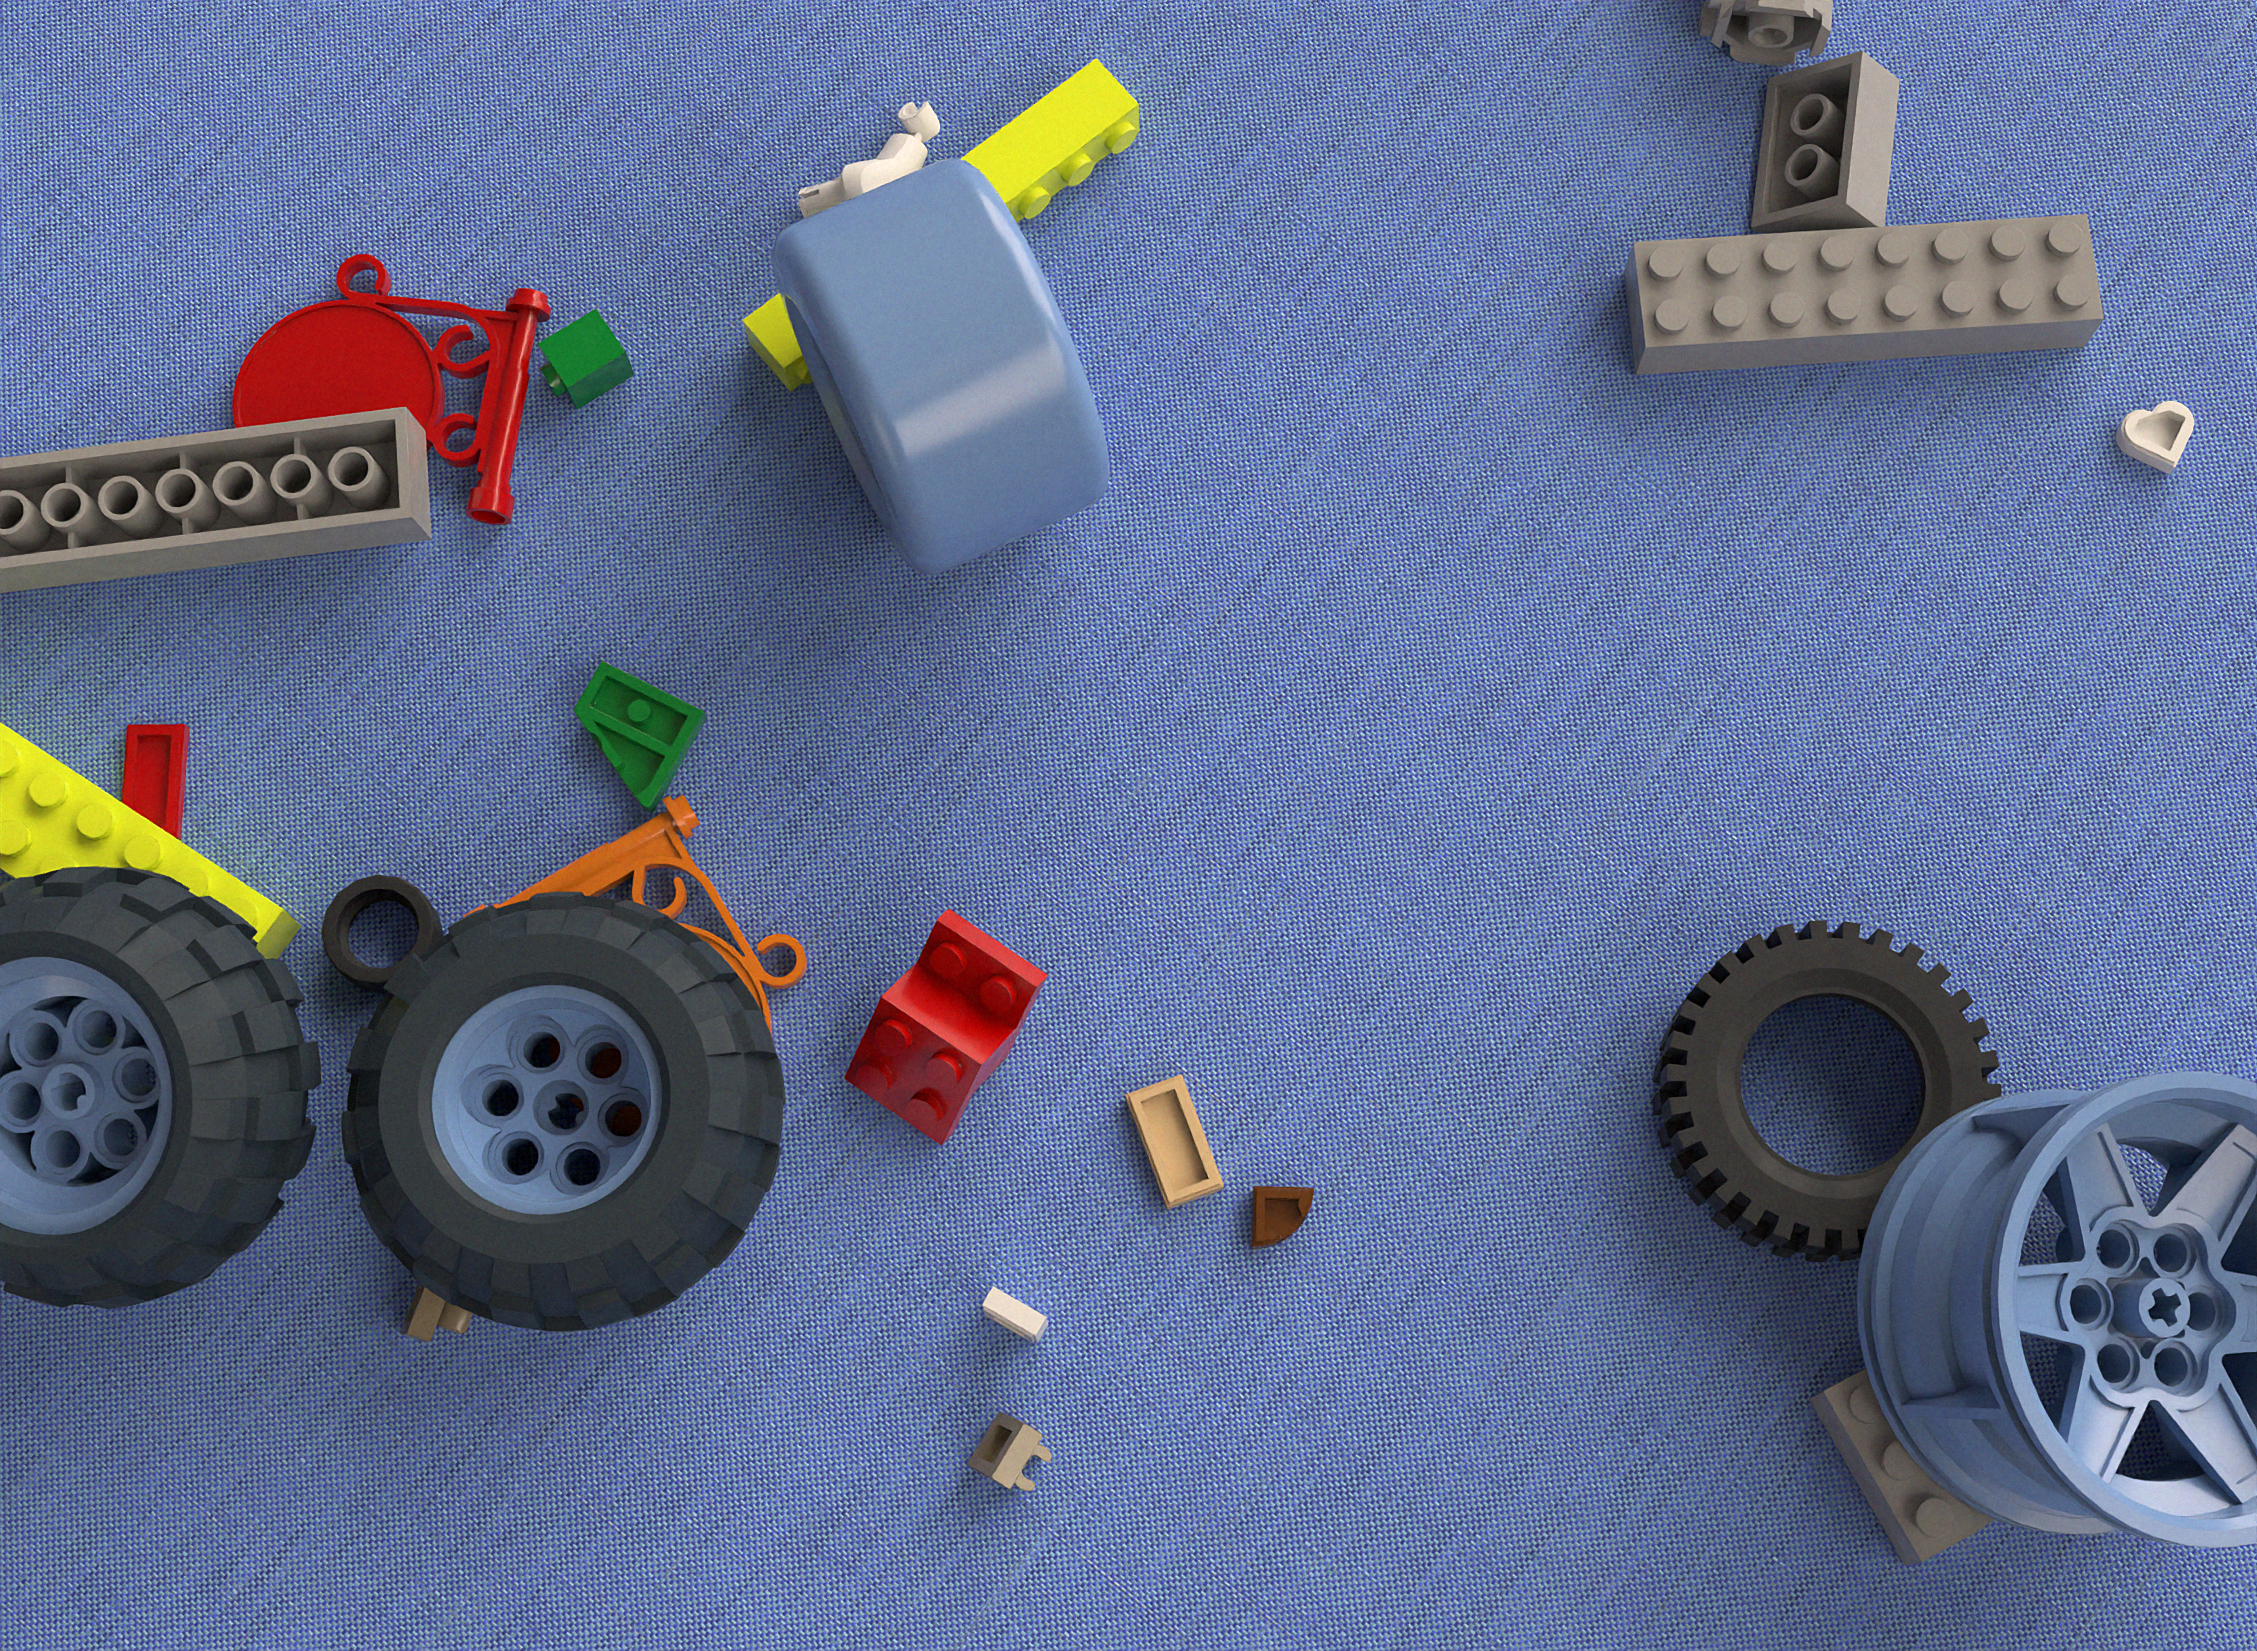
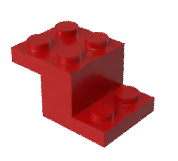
[844,908,1048,1146]

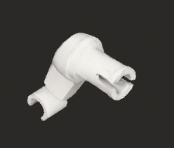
[798,101,940,218]

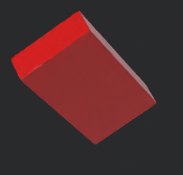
[121,724,190,840]

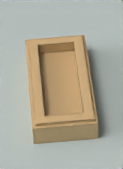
[1125,1074,1224,1210]

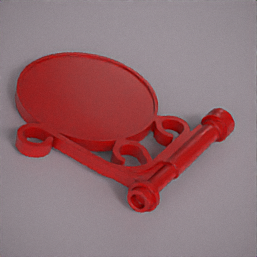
[232,254,551,525]

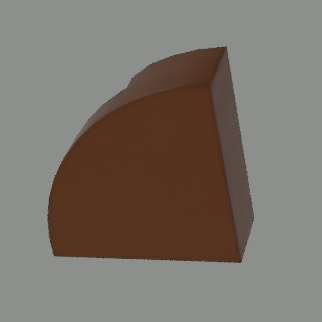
[1251,1186,1314,1249]

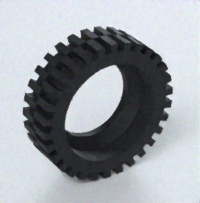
[1652,920,2002,1262]

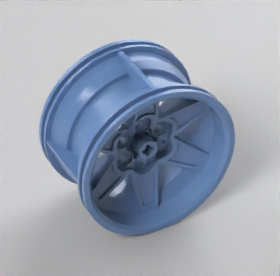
[1857,1071,2257,1548]

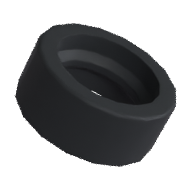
[321,874,444,994]

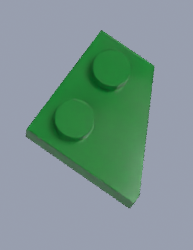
[573,661,707,814]

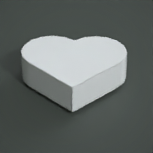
[2115,401,2194,474]

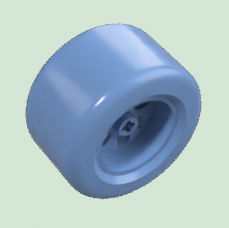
[771,158,1110,575]

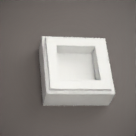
[982,1286,1048,1343]

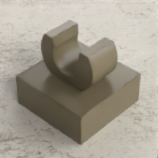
[400,1283,473,1342]
[967,1411,1053,1491]

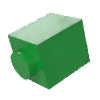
[538,308,635,410]

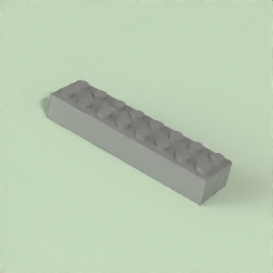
[1624,214,2104,375]
[0,407,432,593]

